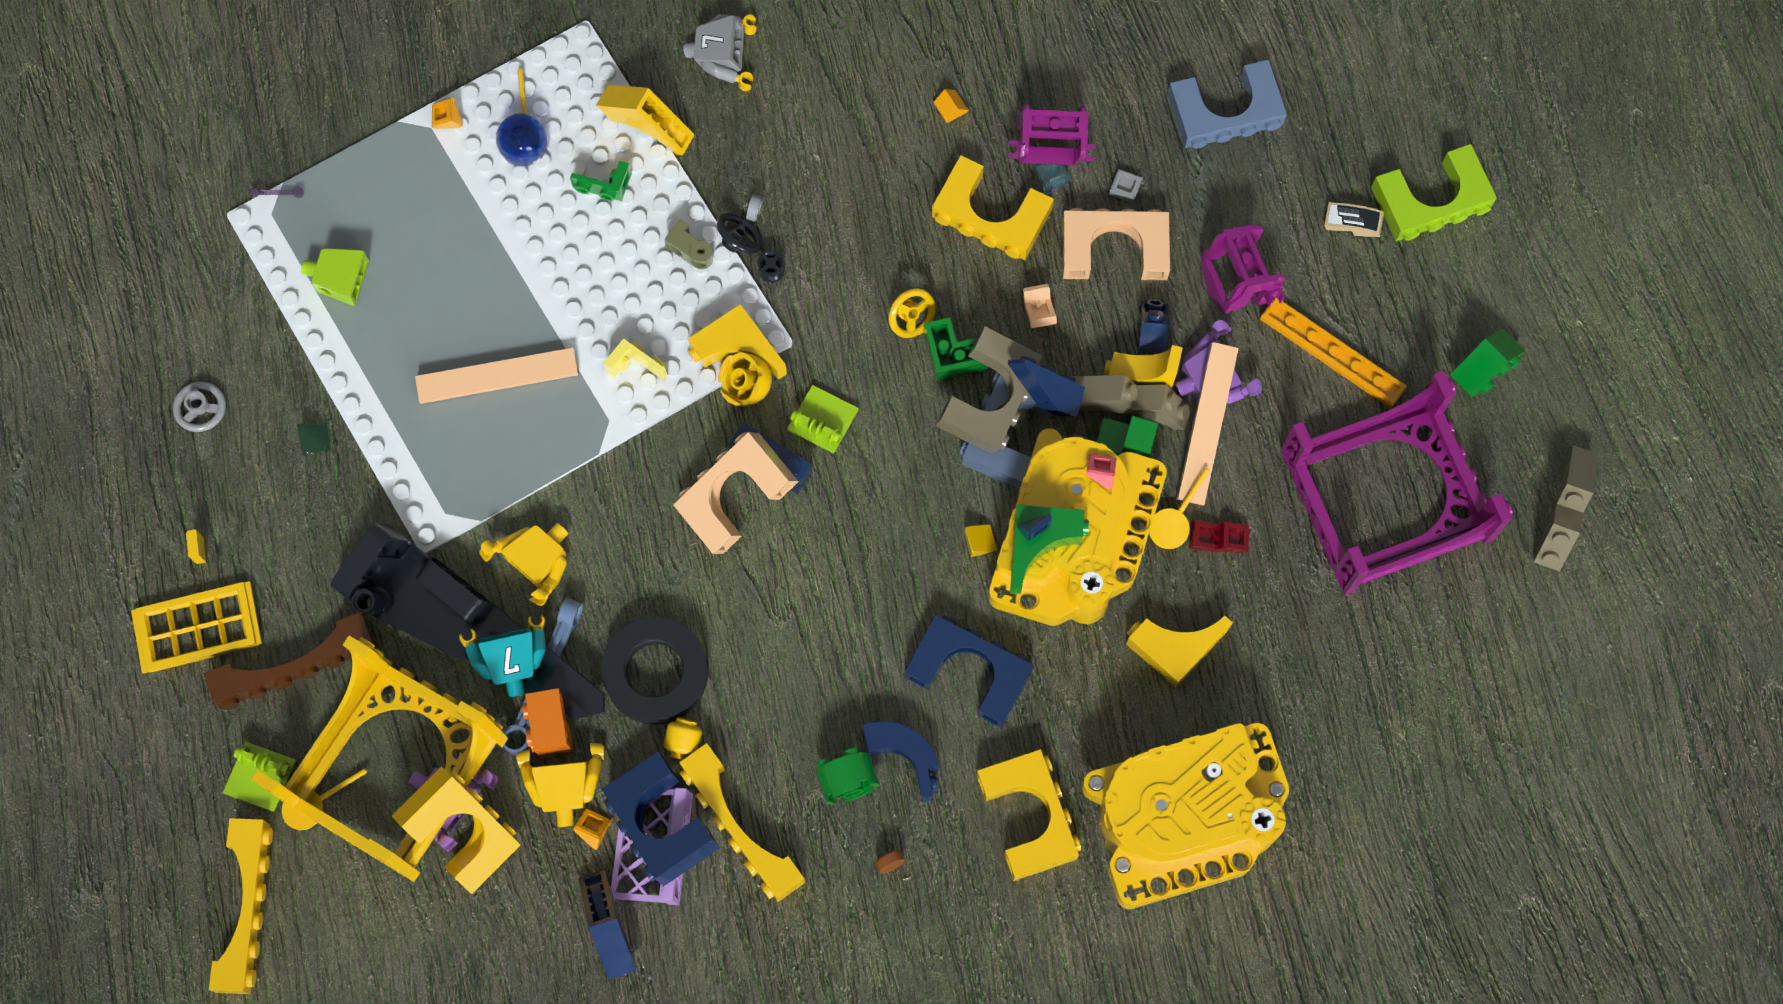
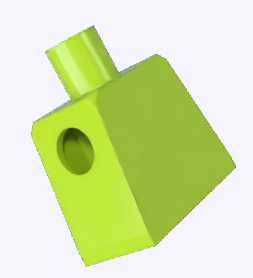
[301,249,369,306]

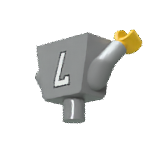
[684,14,757,91]

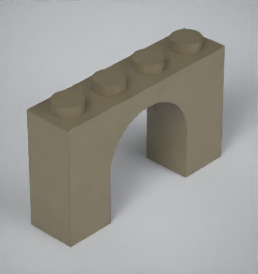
[935,326,1042,455]

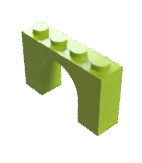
[1371,144,1497,241]

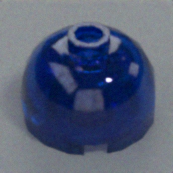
[496,113,548,166]

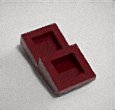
[1190,520,1249,553]

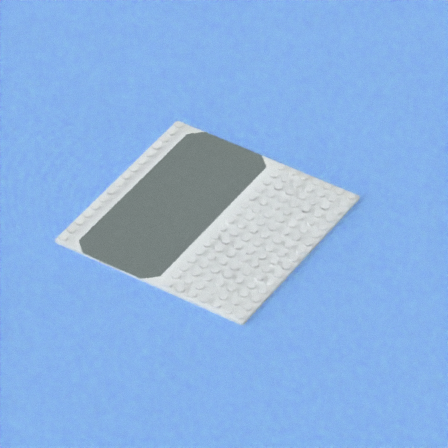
[227,21,793,554]

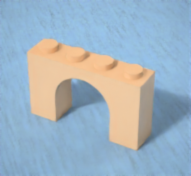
[1062,208,1170,280]
[674,432,799,554]

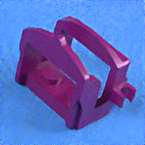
[1007,103,1096,165]
[1201,222,1285,314]

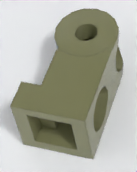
[664,219,713,269]

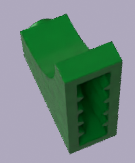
[1010,505,1089,594]

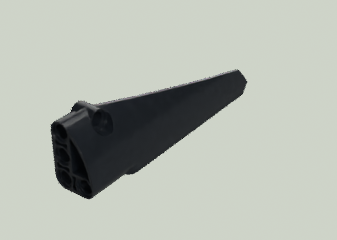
[331,523,605,720]

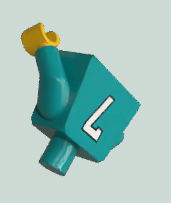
[459,616,546,697]

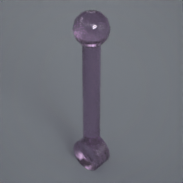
[249,187,304,198]

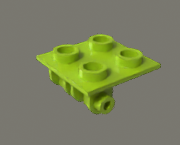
[787,385,859,454]
[223,741,297,812]

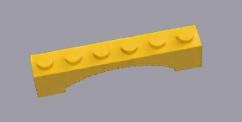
[679,743,805,902]
[209,818,273,994]

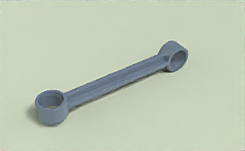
[503,597,583,755]

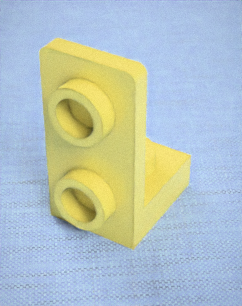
[603,338,668,381]

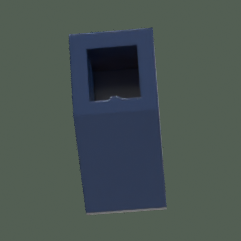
[1138,299,1169,353]

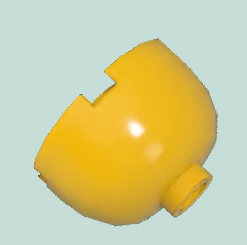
[718,352,772,406]

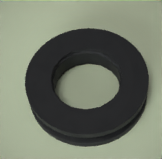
[601,617,708,725]

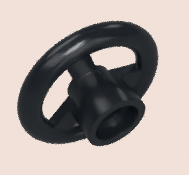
[717,213,762,254]

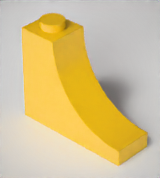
[596,84,695,156]
[687,304,787,380]
[1103,345,1183,390]
[1126,615,1233,688]

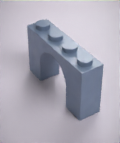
[1167,60,1287,149]
[960,372,1054,489]

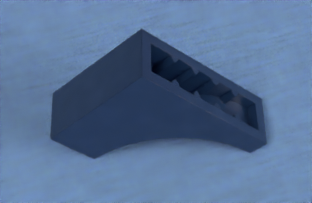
[578,869,636,980]

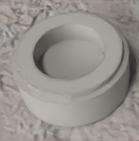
[746,194,763,222]

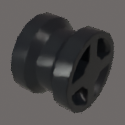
[758,250,785,283]

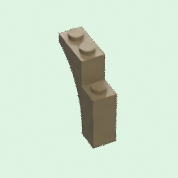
[1071,375,1190,430]
[1534,445,1599,572]

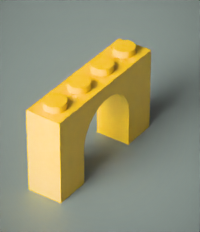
[932,155,1054,260]
[976,749,1081,881]
[392,766,520,894]

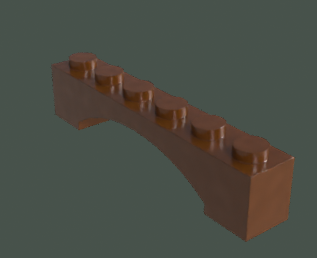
[203,613,377,710]

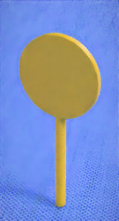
[1149,468,1209,549]
[282,769,367,830]

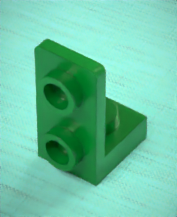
[570,161,632,201]

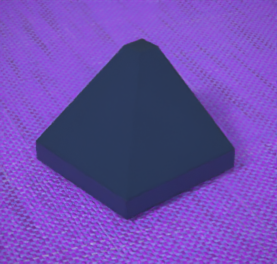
[1017,514,1052,541]

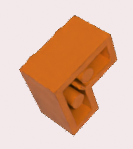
[522,688,574,759]

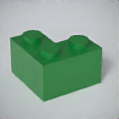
[923,317,988,382]
[1450,329,1525,398]
[1097,416,1158,458]

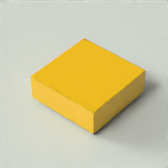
[186,529,206,564]

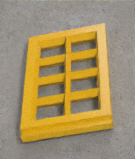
[131,581,263,674]

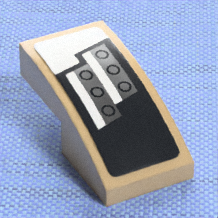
[1324,202,1384,237]

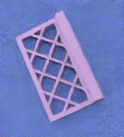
[611,788,693,905]

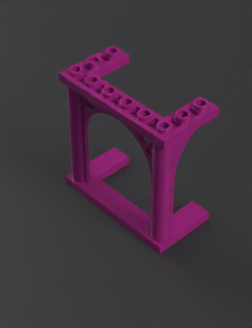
[1280,371,1513,596]

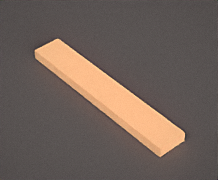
[1176,342,1239,506]
[415,348,578,404]

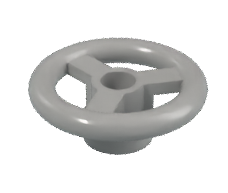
[173,381,226,432]

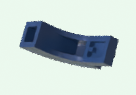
[862,721,939,803]

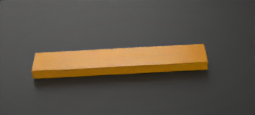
[1260,297,1407,409]

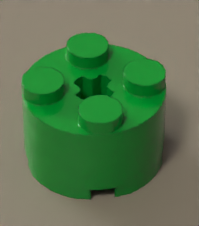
[816,748,880,805]

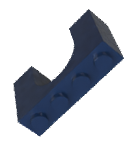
[905,615,1034,729]
[602,752,720,887]

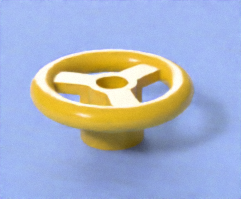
[889,288,936,338]

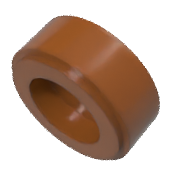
[875,850,905,874]

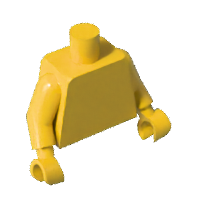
[479,523,569,606]
[516,743,605,827]

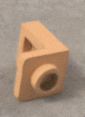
[1023,284,1057,328]

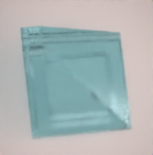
[1036,164,1071,195]

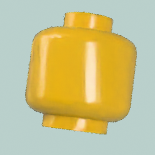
[663,717,702,760]

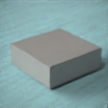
[1109,169,1143,203]

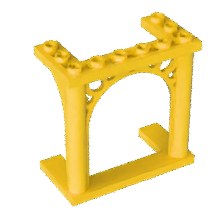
[251,636,508,882]

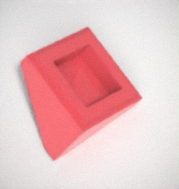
[1086,454,1117,490]

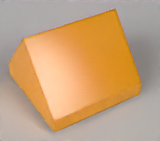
[933,89,969,123]

